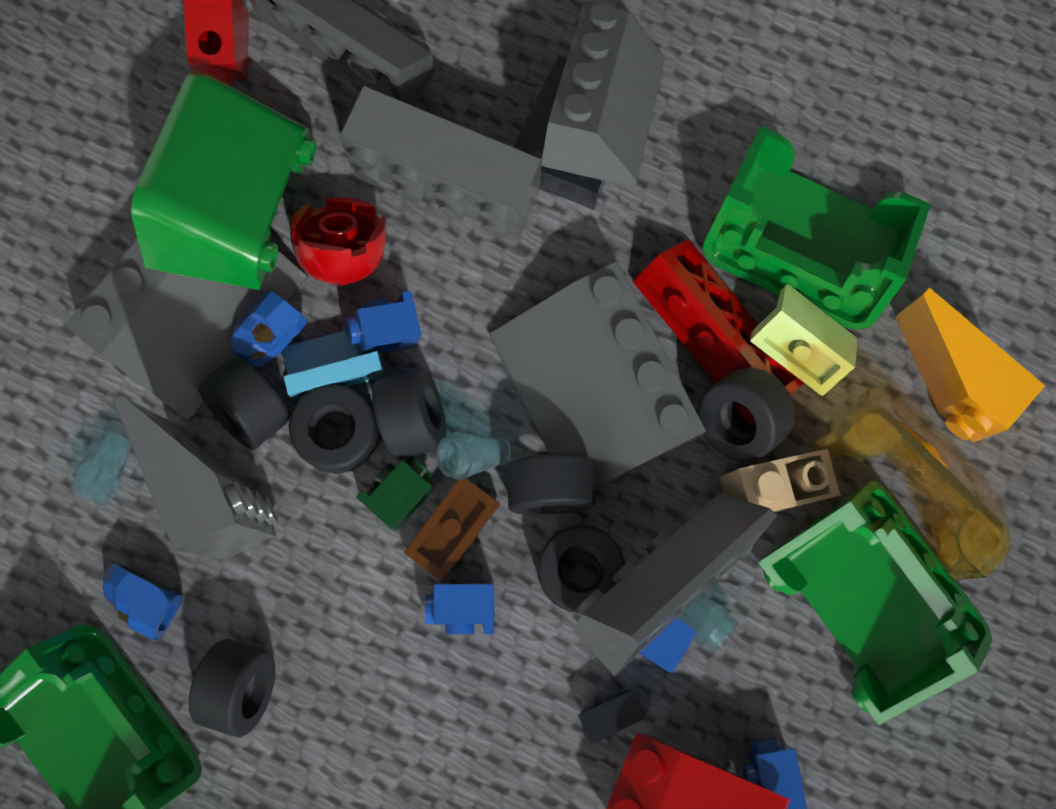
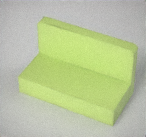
[750,284,857,396]

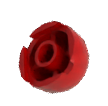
[289,197,387,286]

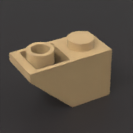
[719,448,841,513]

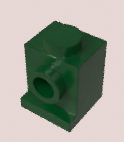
[356,456,434,532]

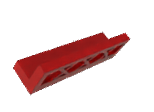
[633,240,805,425]

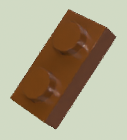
[404,475,500,582]

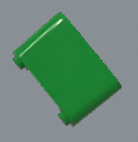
[131,72,316,290]
[703,125,931,330]
[758,481,992,726]
[0,624,202,809]

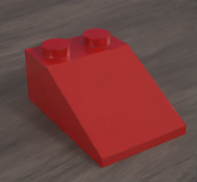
[606,732,791,809]

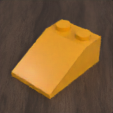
[895,288,1045,442]

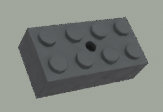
[339,86,541,238]

